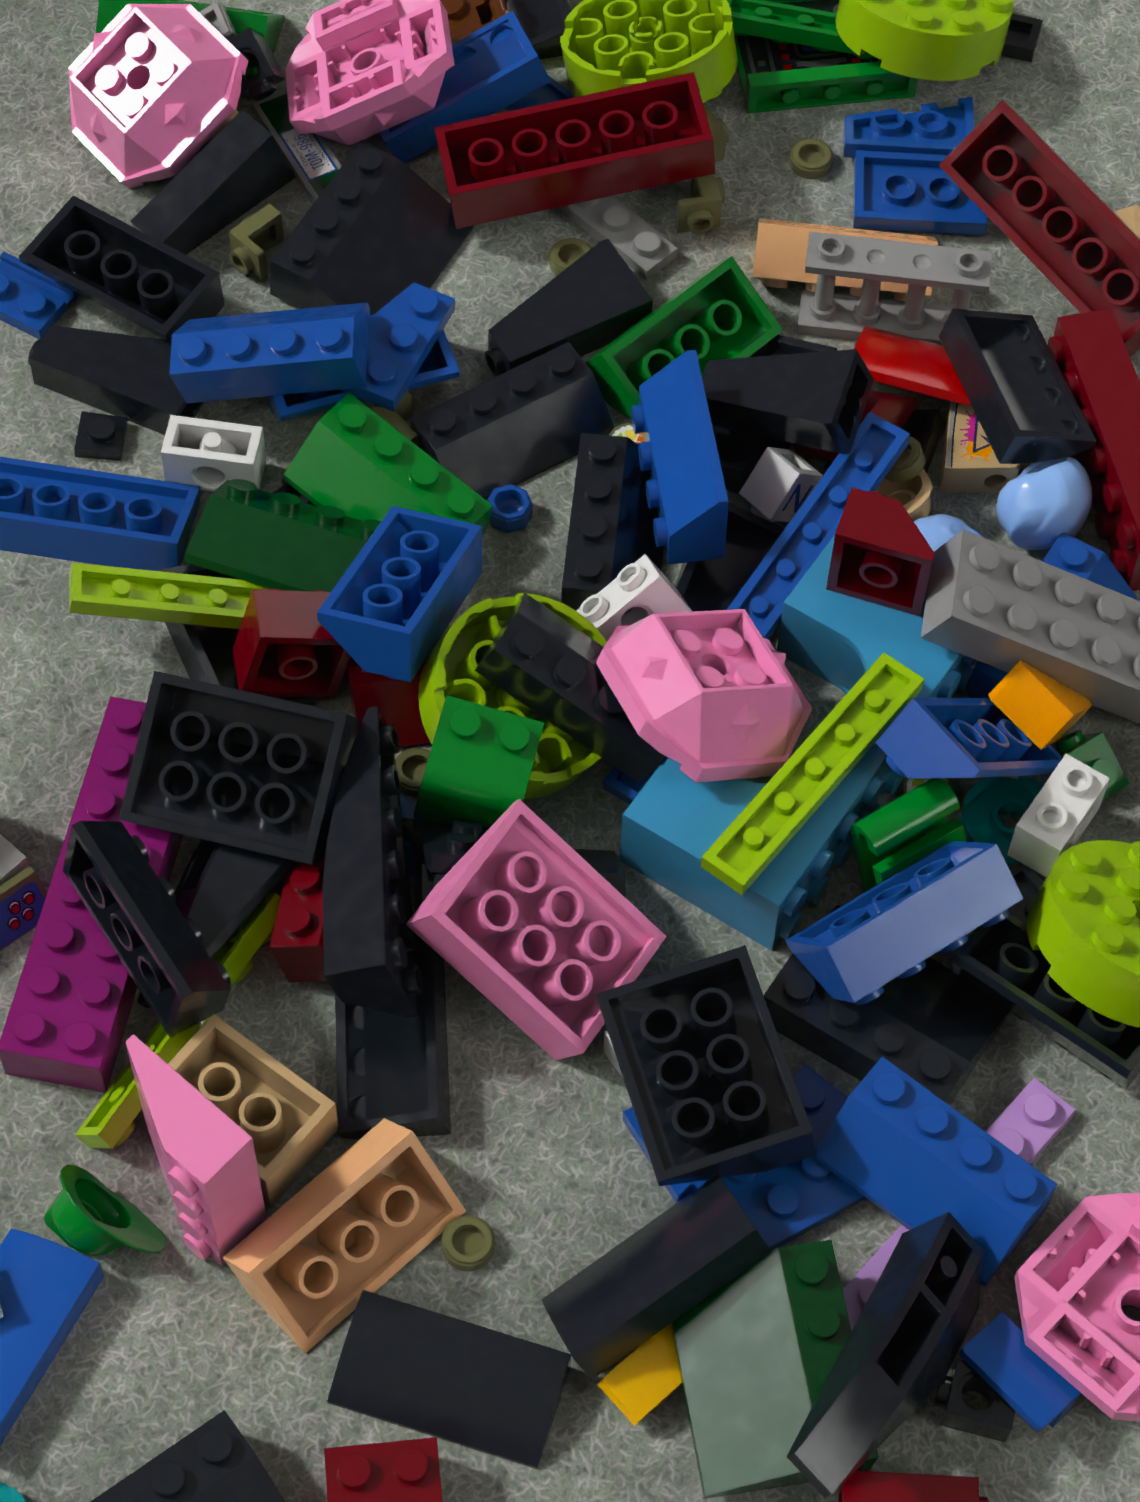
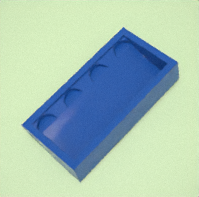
[380,10,551,163]
[0,1228,104,1446]

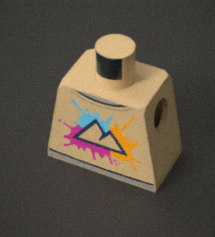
[939,401,1033,493]

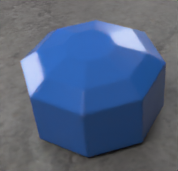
[487,484,533,533]

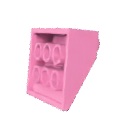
[406,799,667,1060]
[125,1034,267,1266]

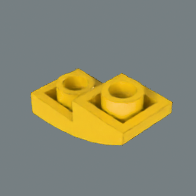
[597,1324,682,1426]

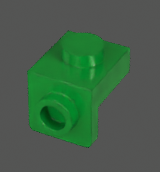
[1055,730,1130,801]

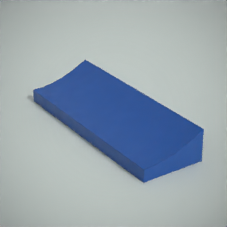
[0,457,201,571]

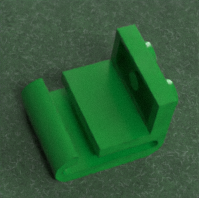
[413,695,544,828]
[850,778,966,893]

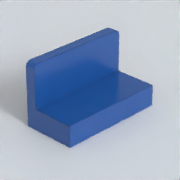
[960,1312,1082,1432]

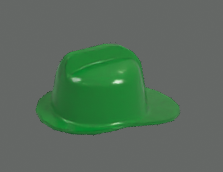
[44,1164,166,1256]

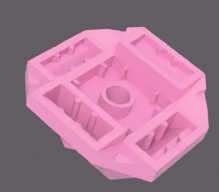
[285,0,455,146]
[68,4,248,189]
[596,609,813,783]
[1014,1193,1140,1422]

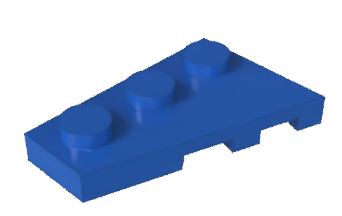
[843,97,974,158]
[340,283,455,412]

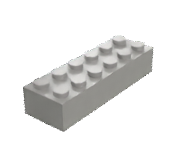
[921,529,1140,724]

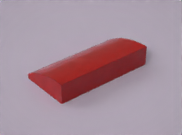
[854,326,972,406]

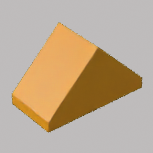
[988,660,1092,750]

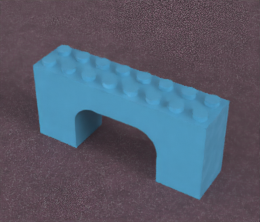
[619,536,977,951]

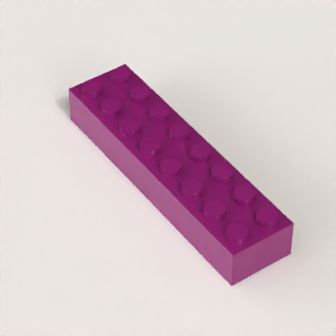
[0,696,183,1093]

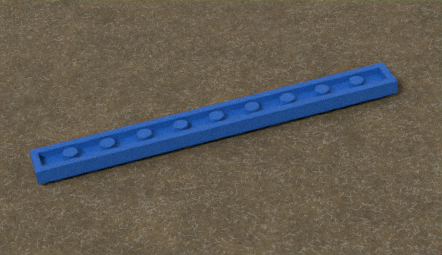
[603,412,910,805]

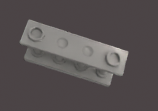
[797,231,992,345]

